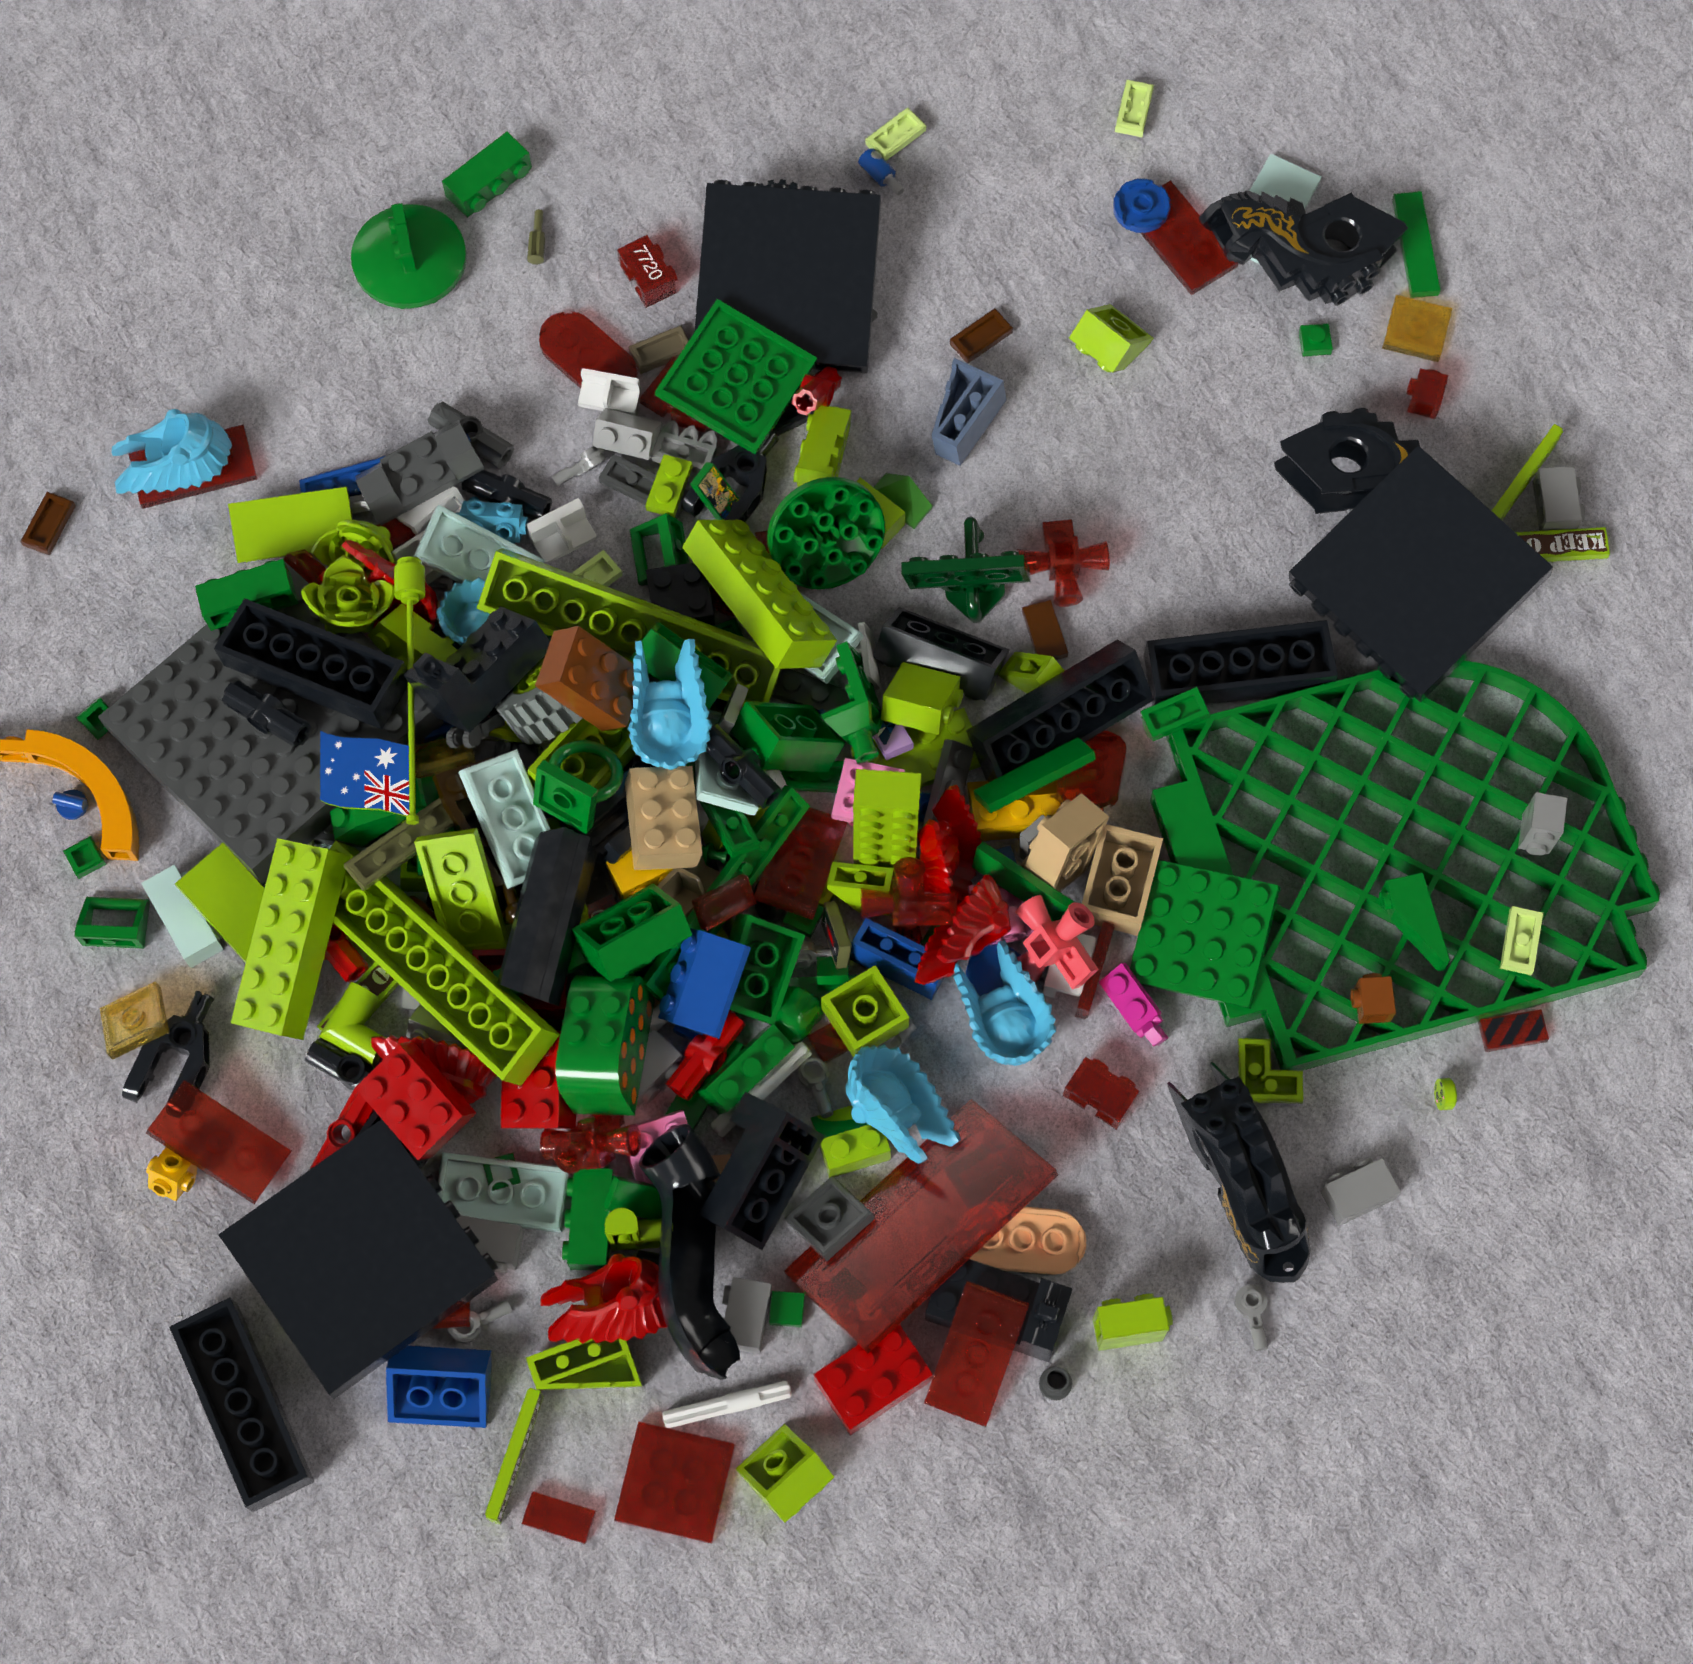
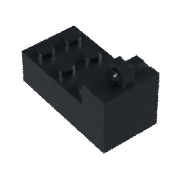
[404,606,550,733]
[699,1092,825,1250]
[925,1251,1073,1362]

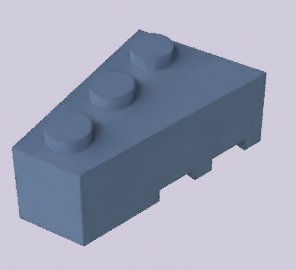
[931,358,1007,466]

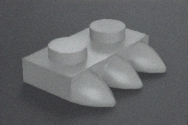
[651,420,717,474]

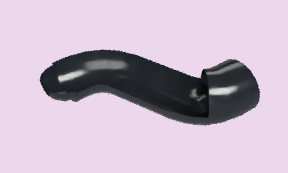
[639,1124,740,1380]

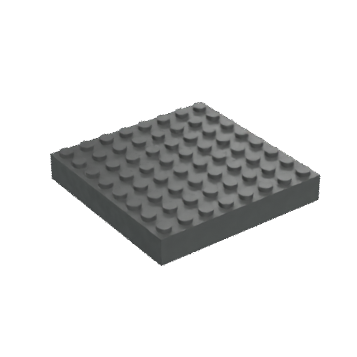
[98,561,444,884]

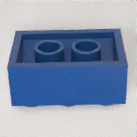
[658,928,751,1039]
[386,1345,492,1428]

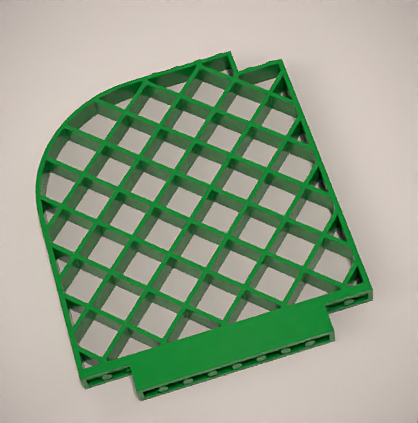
[1150,660,1660,1071]

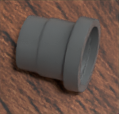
[1039,1367,1072,1401]

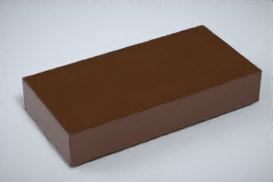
[950,308,1013,364]
[20,492,76,556]
[1022,600,1068,660]

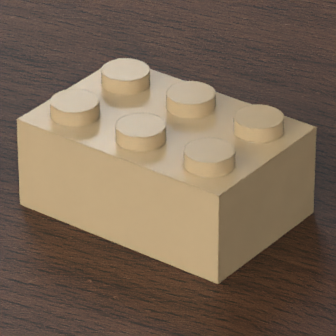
[625,766,702,870]
[1021,793,1109,892]
[1082,824,1163,936]

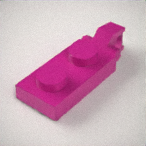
[1098,963,1169,1046]

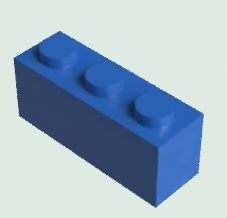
[850,918,944,1000]

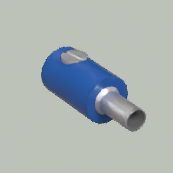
[858,148,905,196]

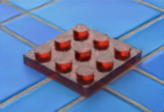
[614,1421,735,1544]

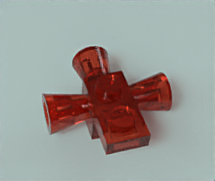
[1016,519,1110,607]
[860,857,957,944]
[540,1114,641,1173]

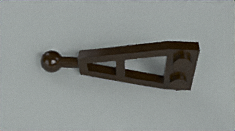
[432,757,519,925]

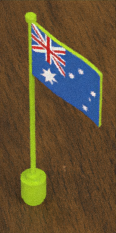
[320,556,425,825]

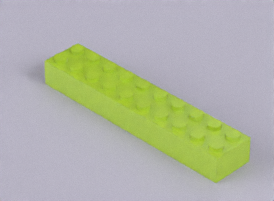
[476,548,782,707]
[330,841,560,1086]

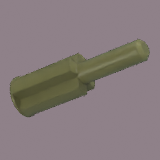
[527,209,545,265]

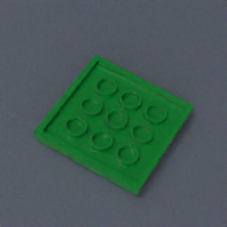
[655,299,817,454]
[1130,860,1280,1009]

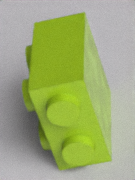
[881,662,963,735]
[1092,1293,1173,1351]

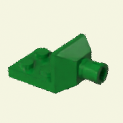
[821,641,884,763]

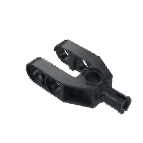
[681,432,779,523]
[122,991,214,1120]

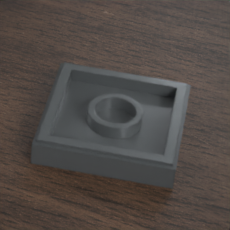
[785,1176,875,1261]

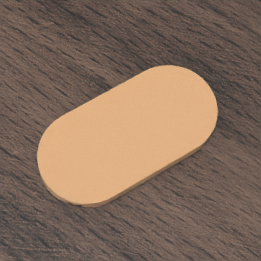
[956,1204,1086,1275]

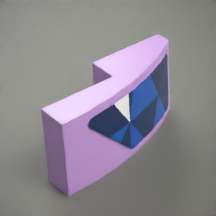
[873,707,914,761]

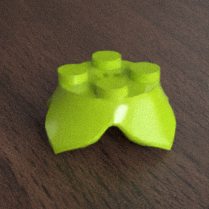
[311,520,395,577]
[301,555,395,634]

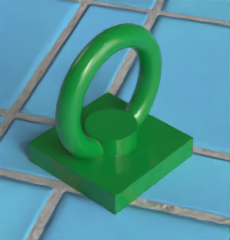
[533,740,623,834]

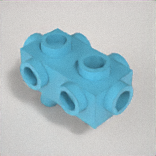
[456,497,528,544]

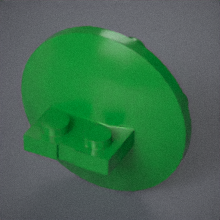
[351,203,467,309]
[767,477,885,590]

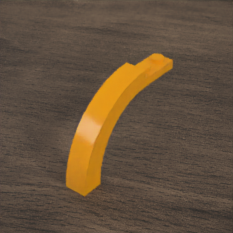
[0,729,140,861]

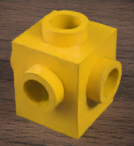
[146,1142,198,1201]

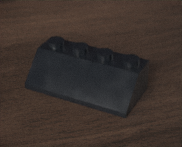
[873,607,1009,701]

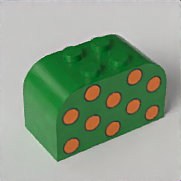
[556,975,655,1116]

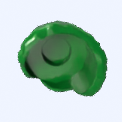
[769,986,824,1044]

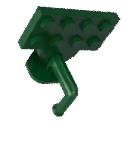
[901,516,1031,623]

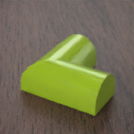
[319,982,386,1068]
[1238,1038,1303,1104]
[605,1208,673,1251]

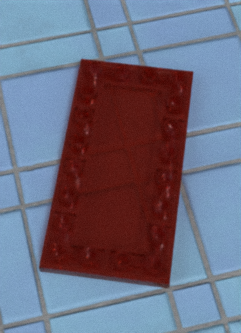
[784,1098,1058,1353]

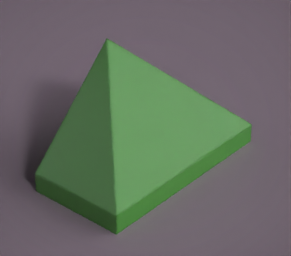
[874,473,932,529]

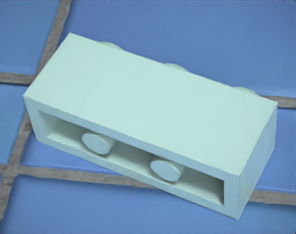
[141,865,224,968]

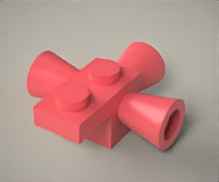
[1015,895,1099,990]

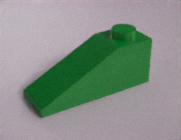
[330,777,426,846]
[1379,872,1450,971]

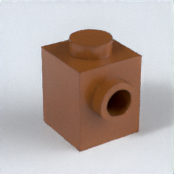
[1351,973,1396,1024]

